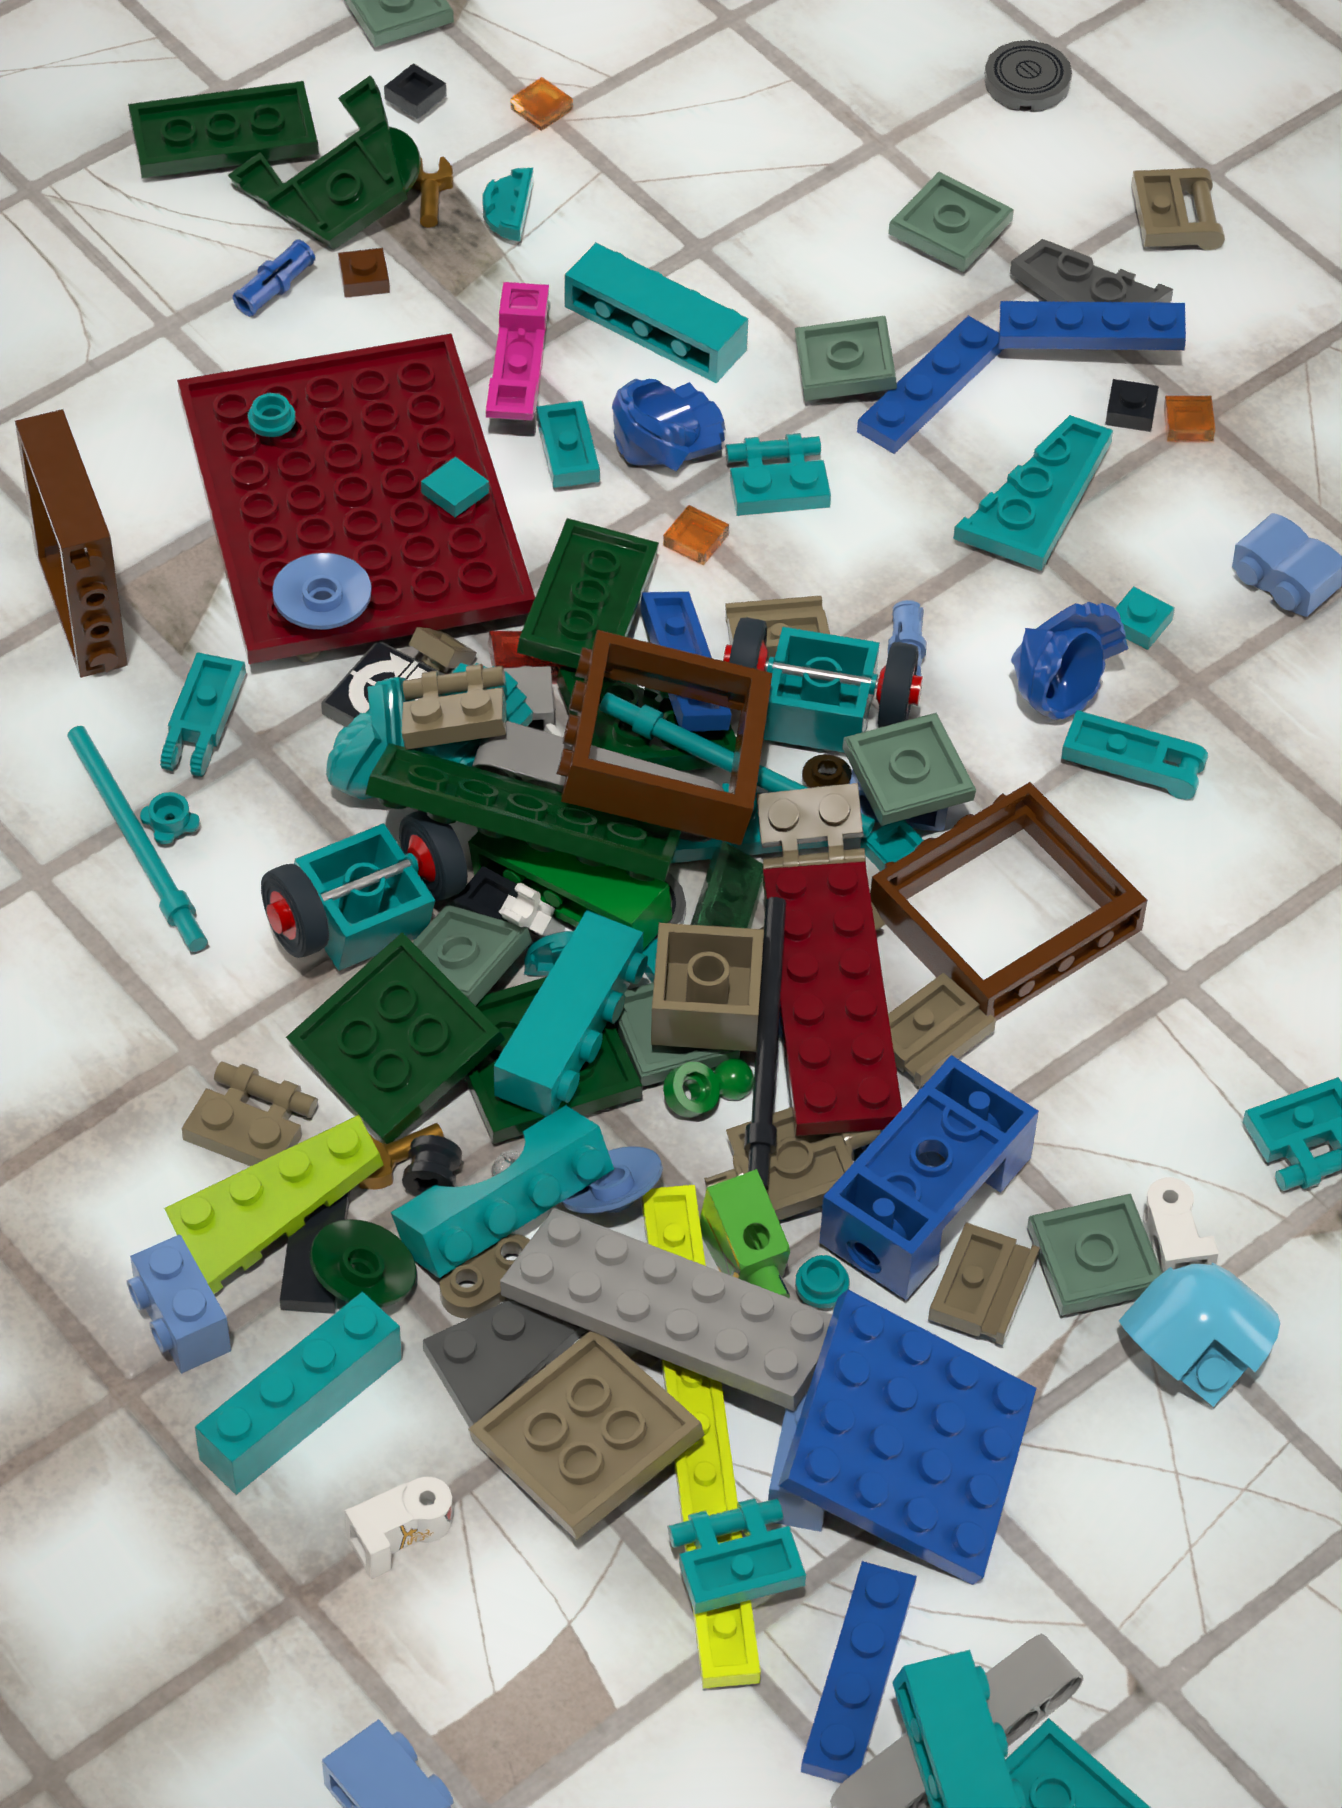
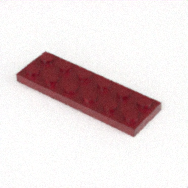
[763,861,902,1136]

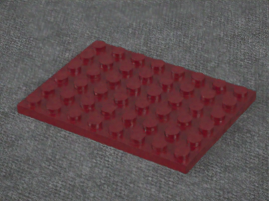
[177,333,535,664]

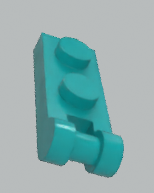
[1061,710,1208,800]

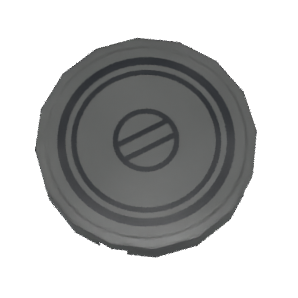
[984,40,1072,111]

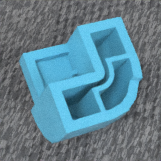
[1119,1262,1281,1407]

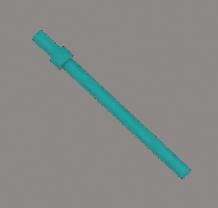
[599,692,875,838]
[67,726,208,952]

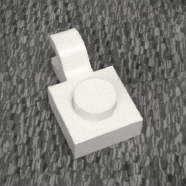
[499,883,565,938]

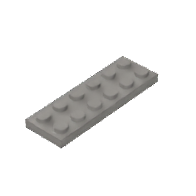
[500,1208,832,1411]

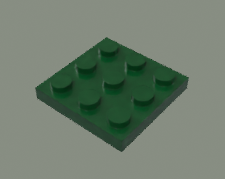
[286,932,505,1144]
[464,976,642,1144]

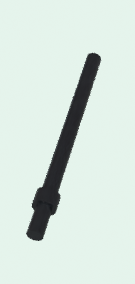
[744,897,786,1191]

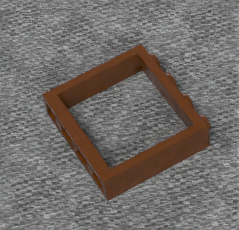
[15,409,128,678]
[556,630,773,845]
[870,782,1148,1021]

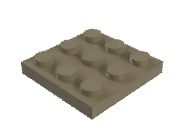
[468,1331,705,1540]

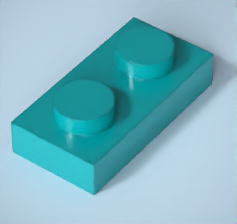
[536,400,600,488]

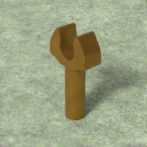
[411,157,453,228]
[358,1123,445,1190]

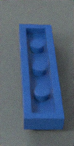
[999,301,1186,350]
[857,315,1004,454]
[640,591,732,732]
[801,1561,917,1784]

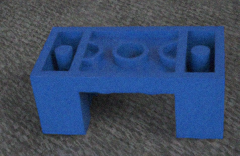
[819,1055,1039,1300]

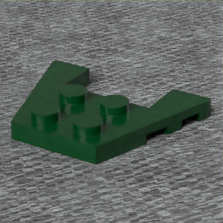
[228,75,408,250]

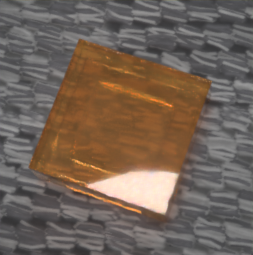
[511,77,573,131]
[1163,396,1216,441]
[663,505,729,565]

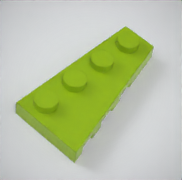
[164,1115,384,1294]

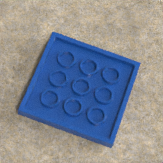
[778,1289,1037,1585]

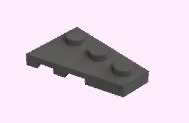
[423,1299,588,1428]

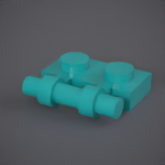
[725,433,831,516]
[1243,1077,1342,1191]
[668,1498,806,1614]

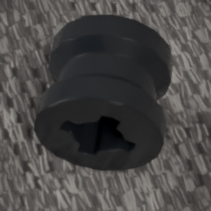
[402,1135,462,1196]

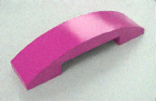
[486,282,549,421]

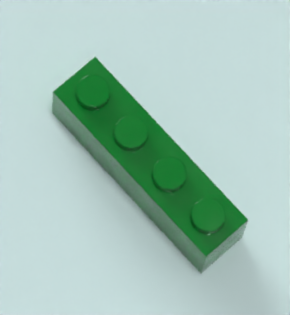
[468,831,673,950]

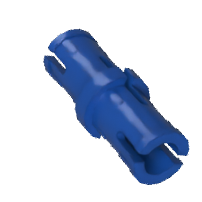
[232,239,316,317]

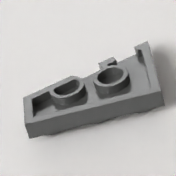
[1010,239,1173,303]

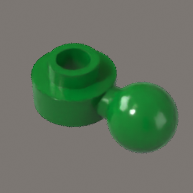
[663,1059,754,1118]

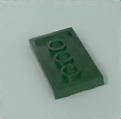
[128,81,319,178]
[517,518,659,669]

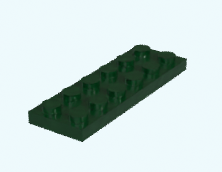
[365,743,682,881]

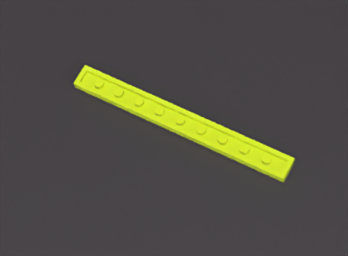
[641,1185,761,1688]

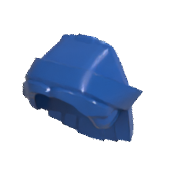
[611,378,726,472]
[1011,602,1128,721]

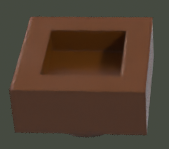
[338,248,390,298]

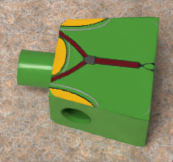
[700,1169,790,1298]

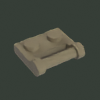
[1131,168,1225,251]

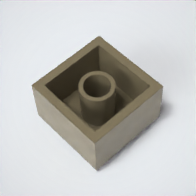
[651,923,764,1052]

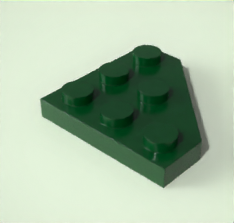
[557,667,736,771]

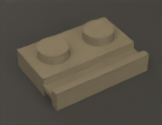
[725,596,830,661]
[888,972,996,1088]
[928,1222,1040,1345]

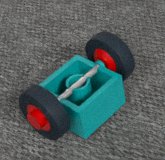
[723,617,923,753]
[261,810,468,971]

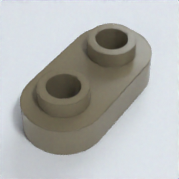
[440,1234,530,1319]

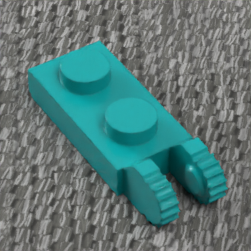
[160,652,246,777]

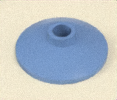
[273,553,371,629]
[562,1147,663,1213]

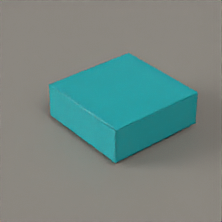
[421,457,489,517]
[860,820,924,871]

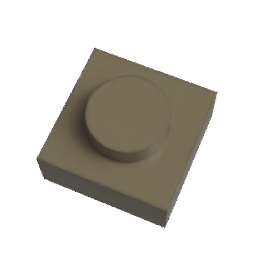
[409,627,477,673]

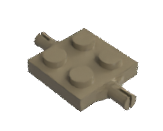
[704,1107,881,1220]

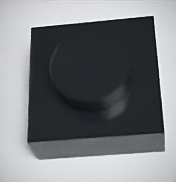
[384,63,447,119]
[1105,379,1159,432]
[454,866,518,922]

